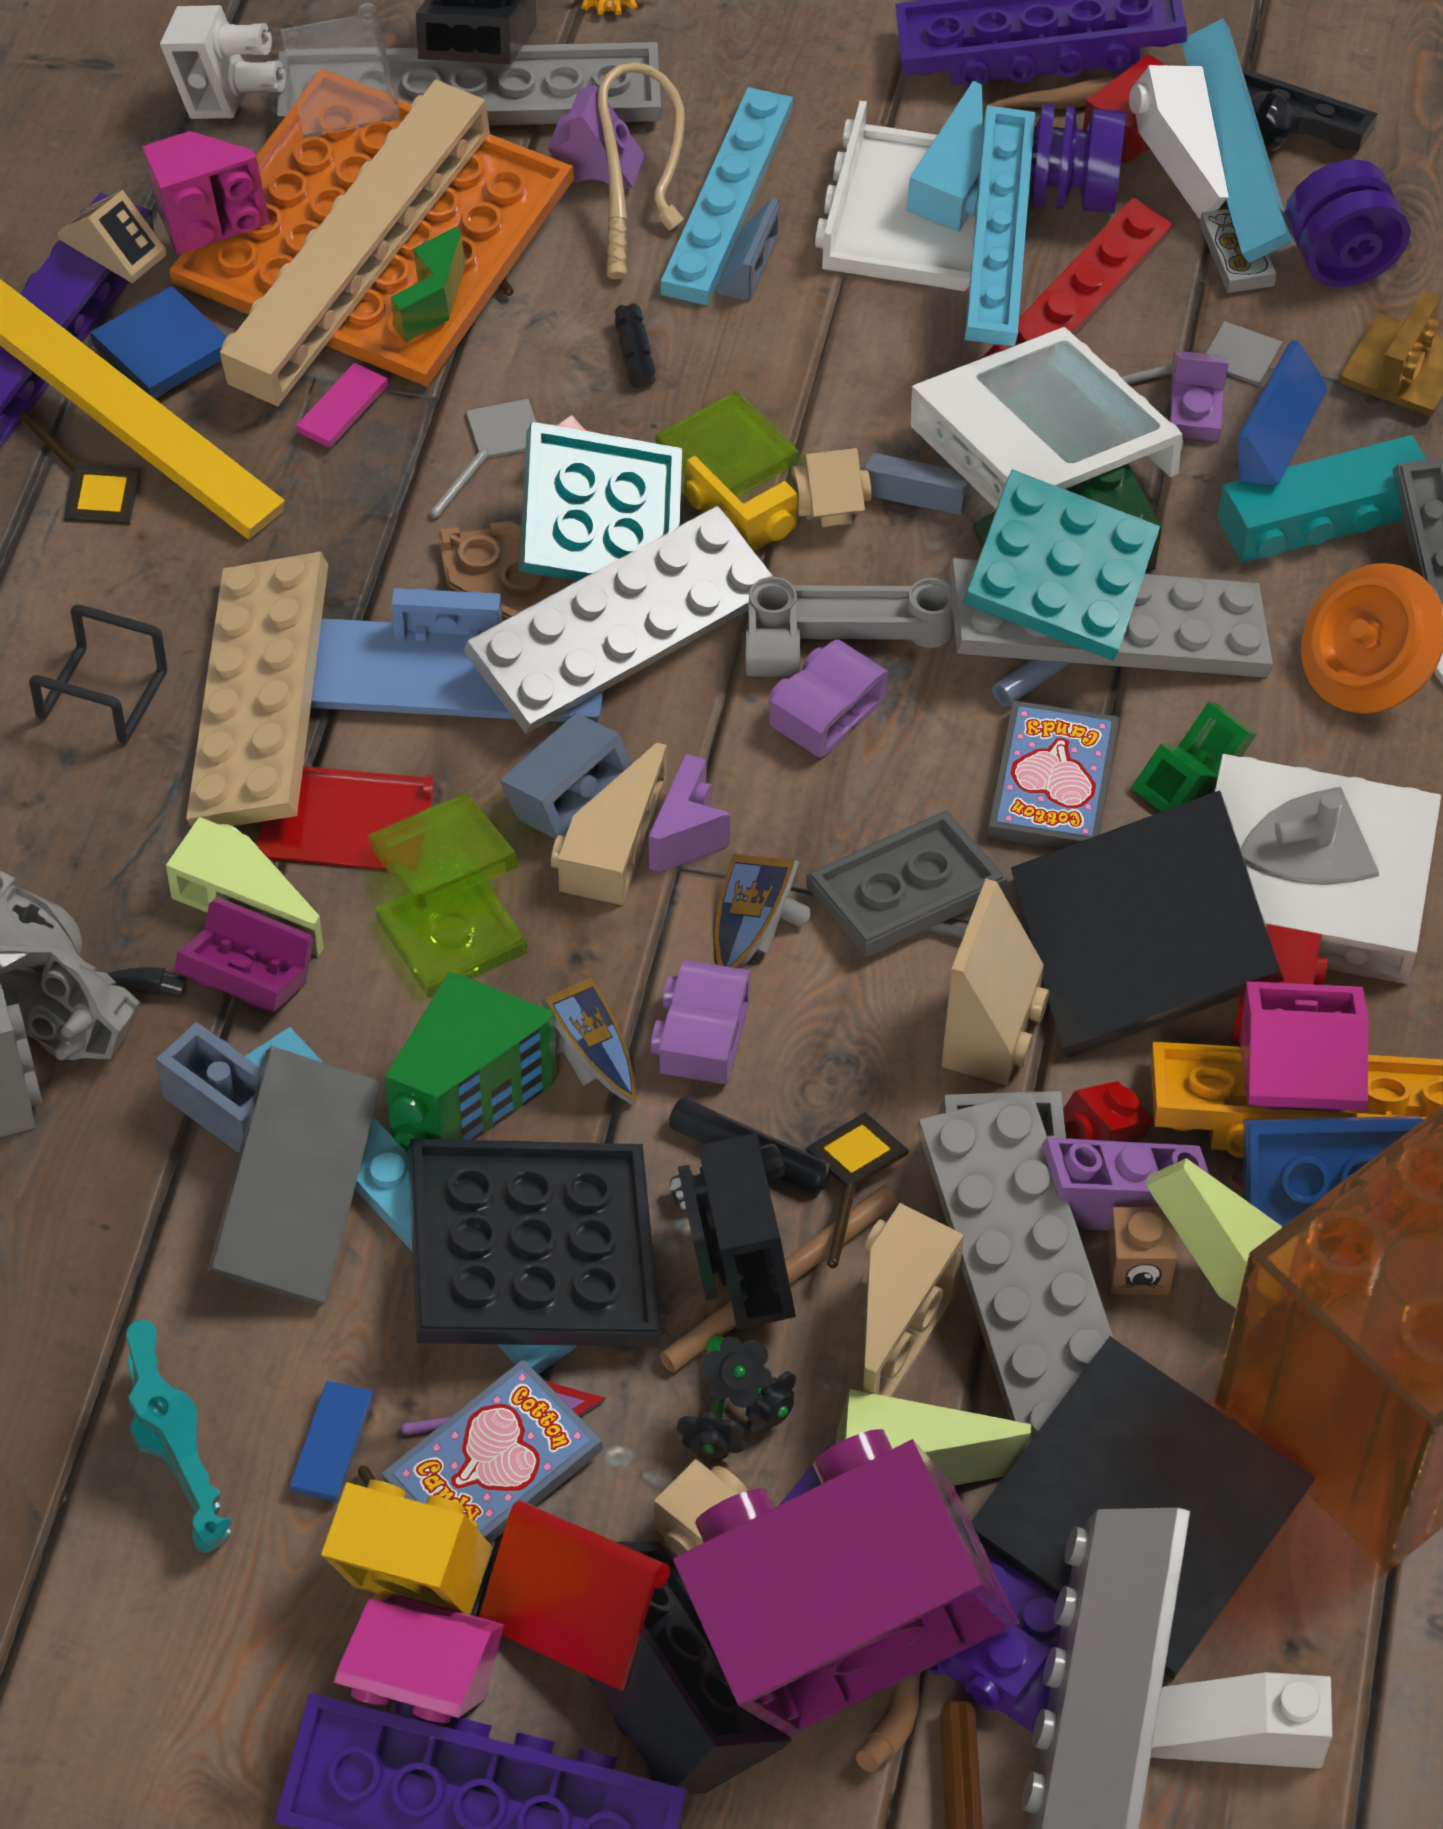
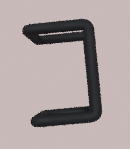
[29,604,167,744]

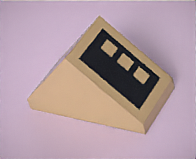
[58,190,166,283]

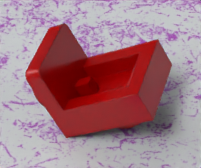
[1063,1081,1154,1142]

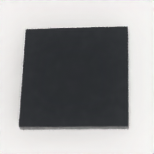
[1010,790,1284,1058]
[408,1139,661,1347]
[971,1336,1316,1679]

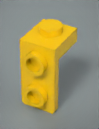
[683,456,798,551]

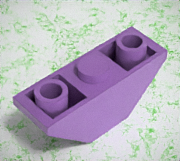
[1042,1138,1209,1230]

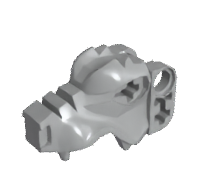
[0,871,140,1060]

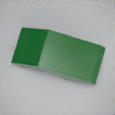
[390,227,466,342]
[1131,702,1257,812]

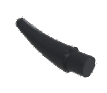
[107,967,187,998]

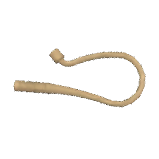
[598,62,685,279]

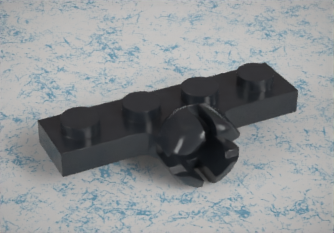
[1242,68,1378,152]

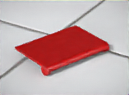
[256,766,435,874]
[479,1500,670,1691]

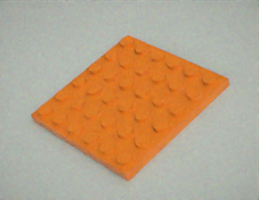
[169,69,574,387]

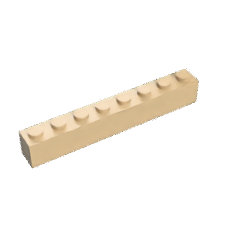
[220,79,490,407]

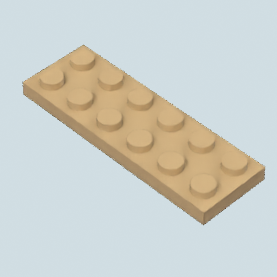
[186,551,328,827]

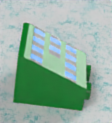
[385,971,557,1152]

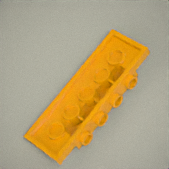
[1151,1042,1443,1158]

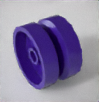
[1285,159,1411,288]

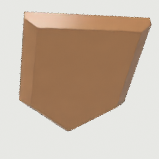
[438,520,577,621]

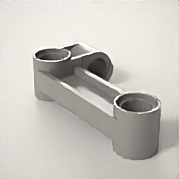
[746,576,954,677]

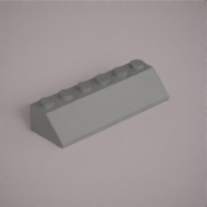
[1021,1508,1190,1829]

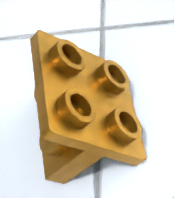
[1340,290,1443,416]

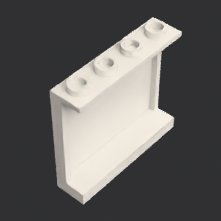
[815,101,975,292]
[1215,754,1441,985]

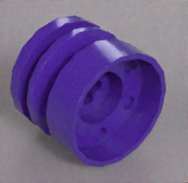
[1030,104,1126,214]

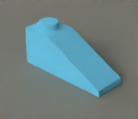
[907,81,983,232]

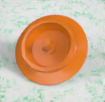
[1301,563,1443,714]

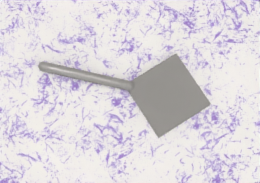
[1121,321,1283,386]
[430,399,537,518]

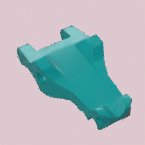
[126,1320,231,1553]

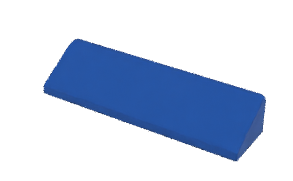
[1238,340,1327,486]

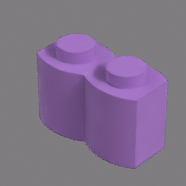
[768,639,889,758]
[651,960,751,1085]

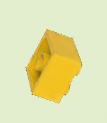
[321,1480,493,1615]

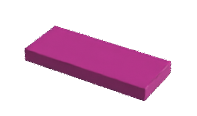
[296,363,388,448]

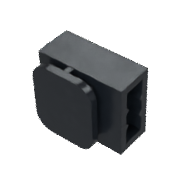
[416,0,537,65]
[678,1133,796,1330]

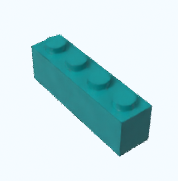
[1217,435,1427,563]

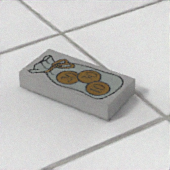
[1200,209,1277,293]

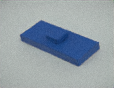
[290,1380,374,1503]

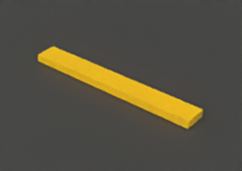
[0,279,285,540]

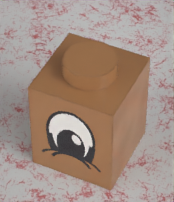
[1106,1207,1177,1296]

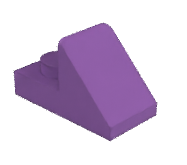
[1169,351,1229,441]
[649,754,730,872]

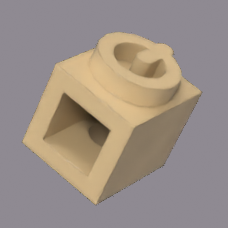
[791,448,871,528]
[654,1459,748,1557]

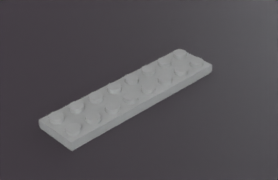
[277,42,661,126]

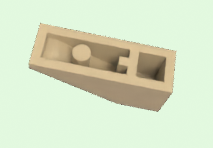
[551,743,667,905]

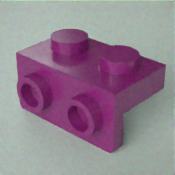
[174,897,313,1012]

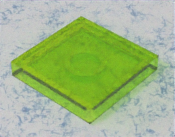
[655,390,799,497]
[368,792,518,911]
[375,863,528,999]

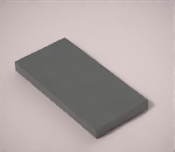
[207,1046,382,1307]

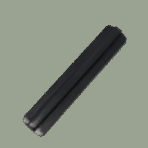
[669,1098,831,1194]

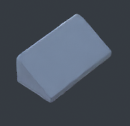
[716,198,780,301]
[864,453,971,515]

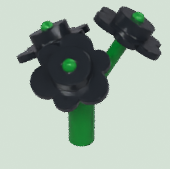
[676,1336,796,1459]

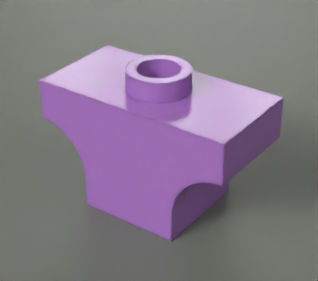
[548,84,645,190]

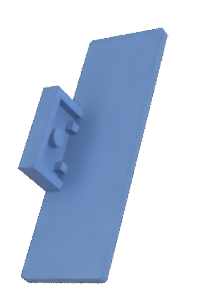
[311,588,603,723]

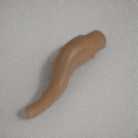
[986,75,1114,110]
[856,1673,920,1772]

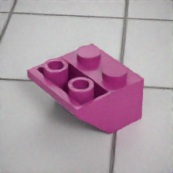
[142,131,270,255]
[1239,981,1369,1112]
[334,1591,504,1723]

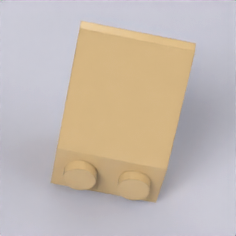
[941,879,1049,1086]
[861,1203,964,1397]

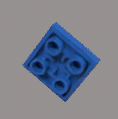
[90,286,227,399]

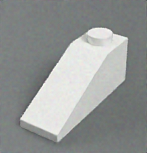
[1129,65,1229,219]
[1150,1672,1332,1769]

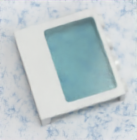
[911,327,1183,509]

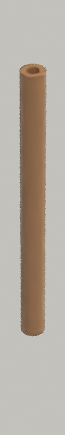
[659,1185,898,1373]

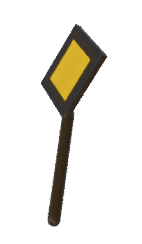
[20,411,140,525]
[806,1112,909,1268]

